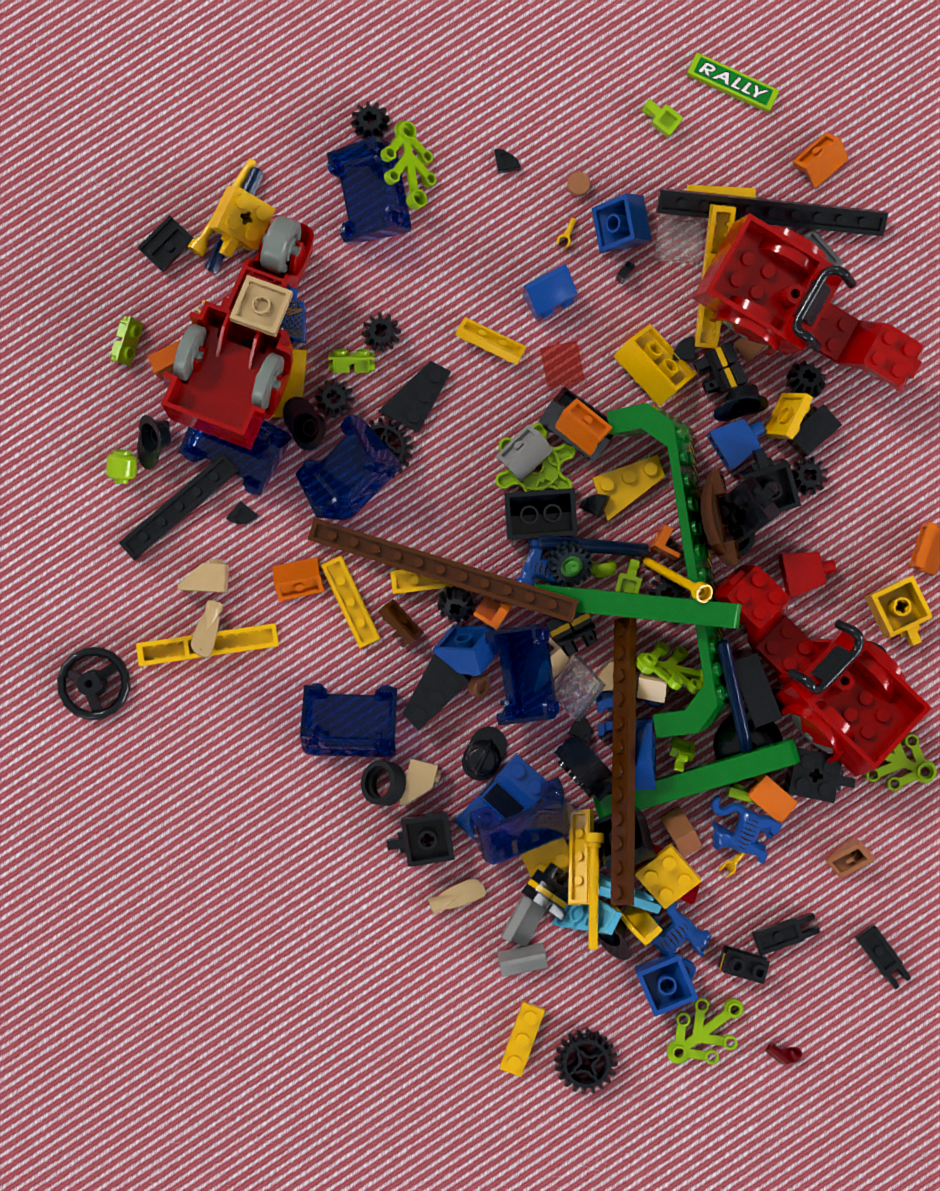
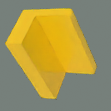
[611,905,663,946]

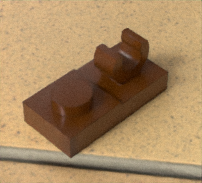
[378,599,424,647]

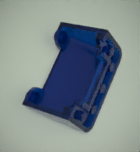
[327,136,412,244]
[295,414,401,520]
[178,420,292,496]
[485,624,560,726]
[300,683,398,757]
[469,777,570,865]

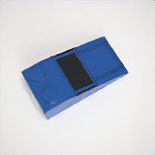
[454,753,552,852]

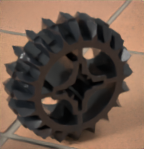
[351,418,413,481]
[554,1028,618,1094]

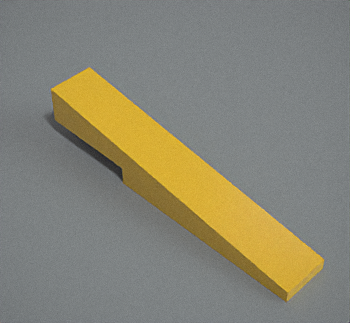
[694,204,736,349]
[136,623,279,667]

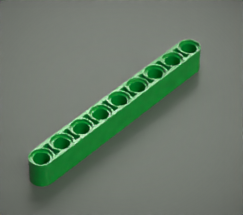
[534,584,742,628]
[593,739,801,819]

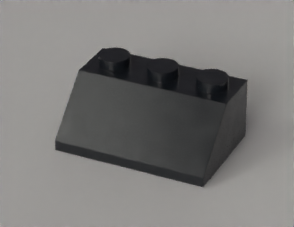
[538,387,614,462]
[504,488,578,540]

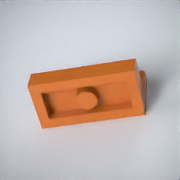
[792,132,848,188]
[147,340,181,378]
[555,398,613,456]
[908,522,940,575]
[649,525,681,561]
[272,557,324,601]
[473,596,513,630]
[747,774,798,823]

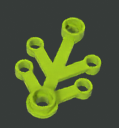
[380,121,437,210]
[636,641,704,695]
[864,734,937,791]
[666,997,744,1065]

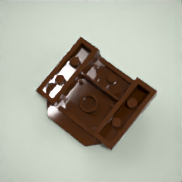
[701,469,742,566]

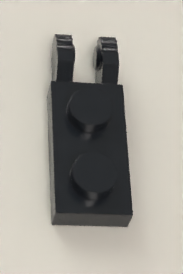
[751,912,820,956]
[854,924,911,990]

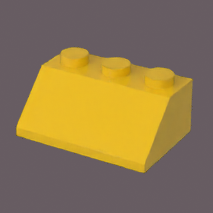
[613,324,696,407]

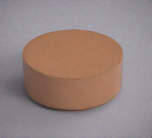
[567,172,590,197]
[468,674,490,698]

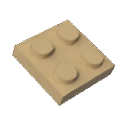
[229,275,293,337]

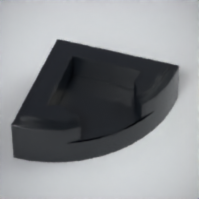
[494,149,521,174]
[616,261,636,284]
[672,336,696,361]
[579,494,610,518]
[226,501,259,524]
[568,713,592,744]

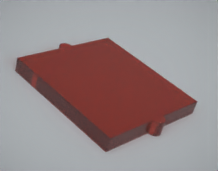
[540,341,585,388]

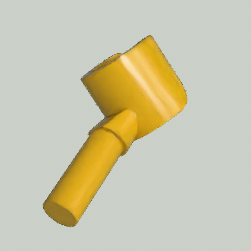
[557,218,576,249]
[718,853,746,878]

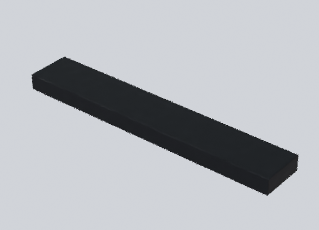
[119,453,240,560]

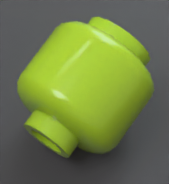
[106,449,137,484]

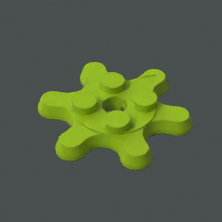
[495,423,576,492]

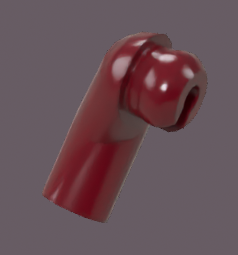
[765,1042,802,1065]

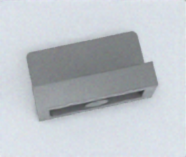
[495,424,553,481]
[501,894,546,946]
[497,942,548,977]

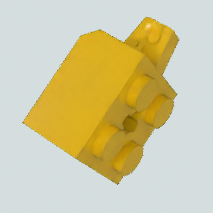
[209,185,276,257]
[864,576,932,646]

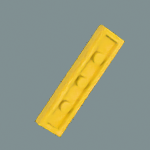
[321,555,381,649]
[568,809,594,906]

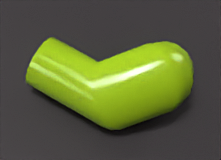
[589,560,617,578]

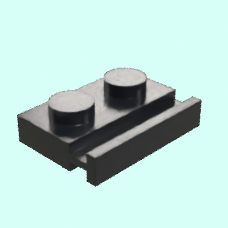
[137,215,194,272]

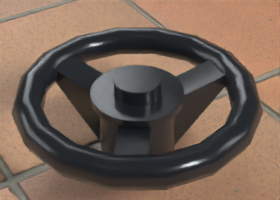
[57,647,130,720]

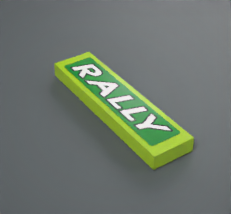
[686,52,780,113]

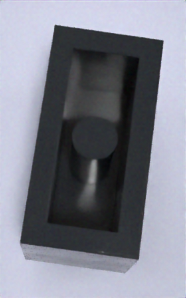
[786,404,842,457]

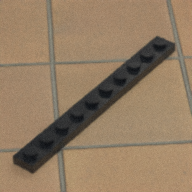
[656,188,889,236]

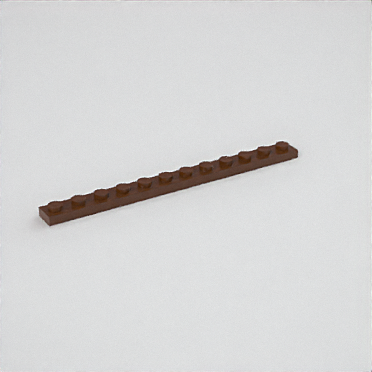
[307,518,579,623]
[610,617,637,905]

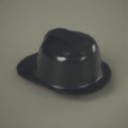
[713,384,769,421]
[283,397,327,451]
[137,415,171,470]
[462,726,507,781]
[598,918,632,960]

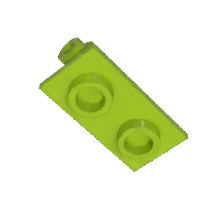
[110,316,144,367]
[328,349,375,373]

